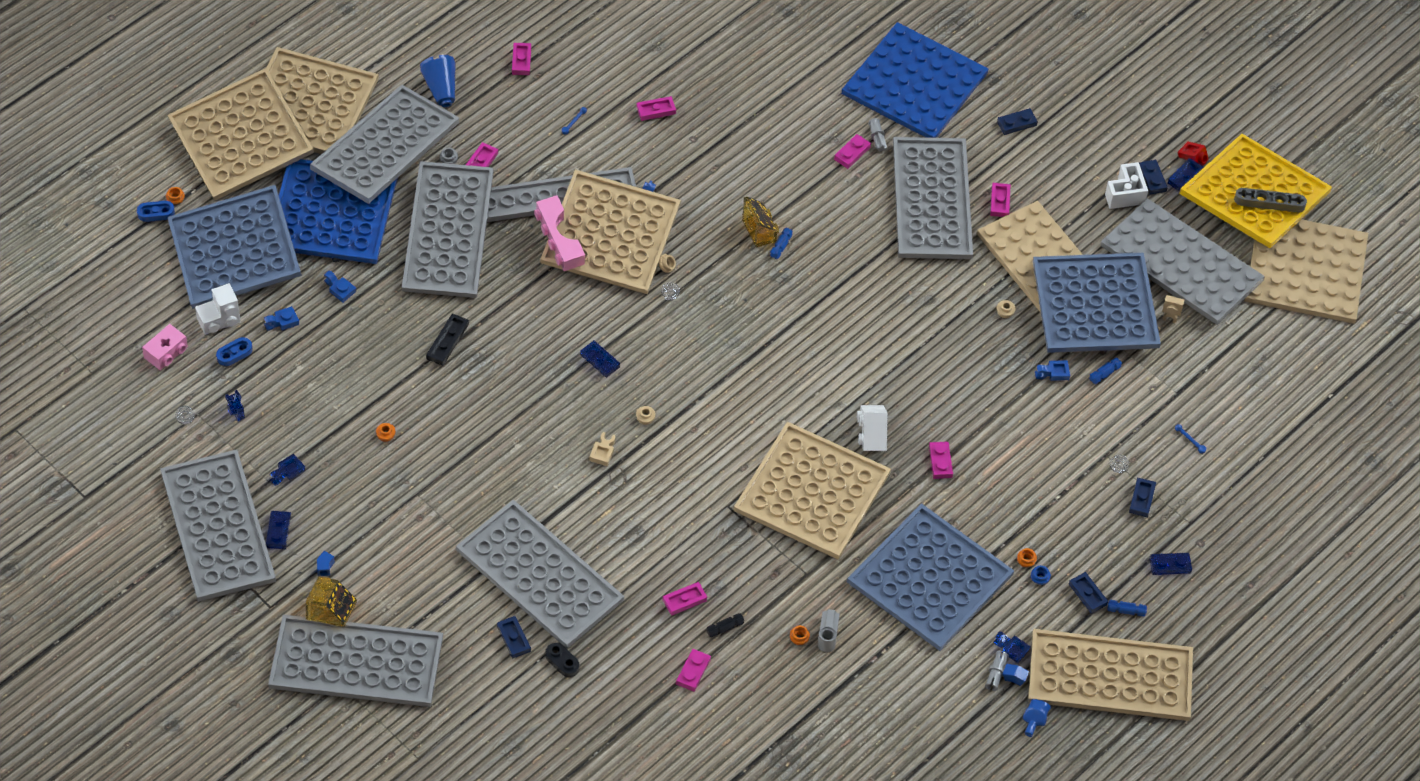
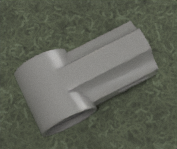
[818,609,840,652]

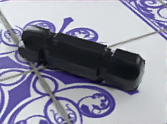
[706,613,744,637]

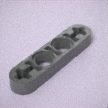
[1234,188,1307,212]

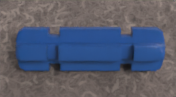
[770,227,793,259]
[1089,358,1122,384]
[1107,600,1147,617]

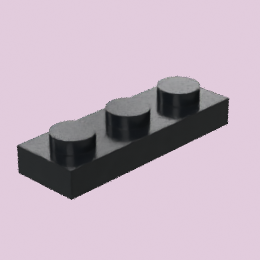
[426,313,469,366]

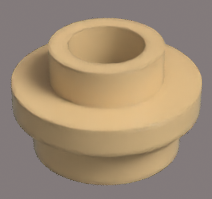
[659,254,676,273]
[997,300,1016,318]
[636,406,655,425]

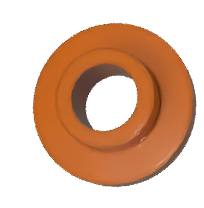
[166,187,185,204]
[376,423,396,442]
[1017,548,1037,567]
[790,625,810,645]

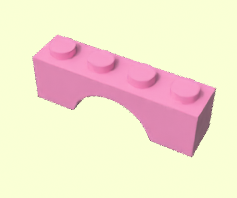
[534,195,585,271]

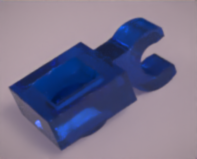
[225,390,245,421]
[270,454,305,486]
[993,631,1031,664]

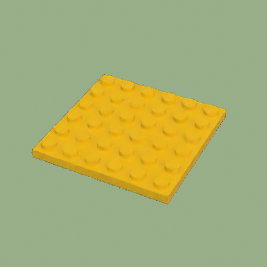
[1179,134,1332,248]

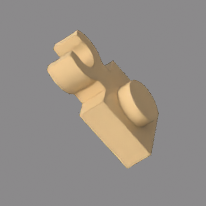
[1162,295,1185,323]
[589,432,615,466]

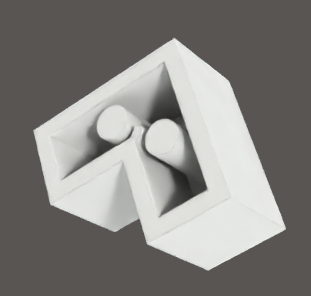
[1105,162,1148,209]
[195,283,241,335]
[857,405,887,451]

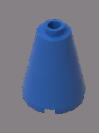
[420,55,456,107]

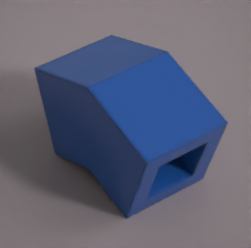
[317,551,335,577]
[1003,664,1029,686]

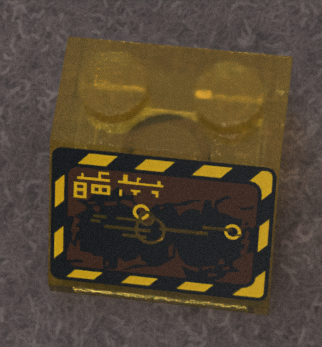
[742,197,779,248]
[306,576,357,627]

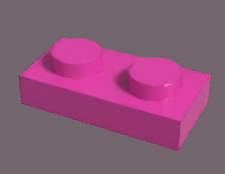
[512,43,531,75]
[636,96,676,121]
[834,134,871,169]
[466,142,498,167]
[990,183,1011,217]
[929,442,953,479]
[663,582,708,616]
[676,649,711,692]

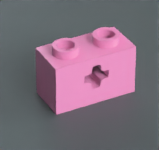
[142,324,188,370]

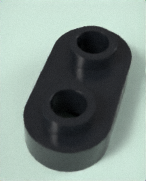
[546,643,579,677]

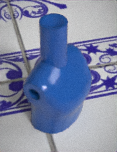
[1023,699,1051,737]

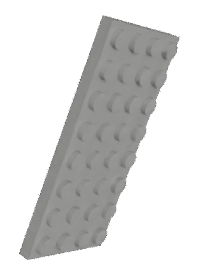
[310,85,459,204]
[893,137,973,259]
[402,161,494,298]
[1101,198,1264,325]
[160,450,276,602]
[456,500,624,648]
[268,615,443,707]

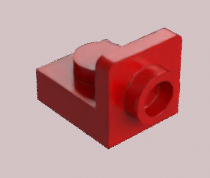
[1177,141,1209,170]

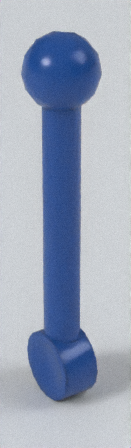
[562,107,587,135]
[1175,424,1206,454]

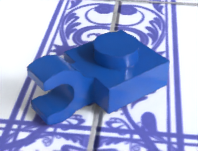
[324,270,356,303]
[264,306,299,331]
[1035,360,1070,381]

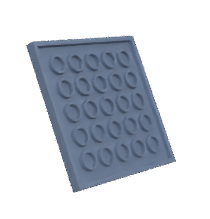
[168,185,302,309]
[1032,253,1161,353]
[847,503,1014,651]

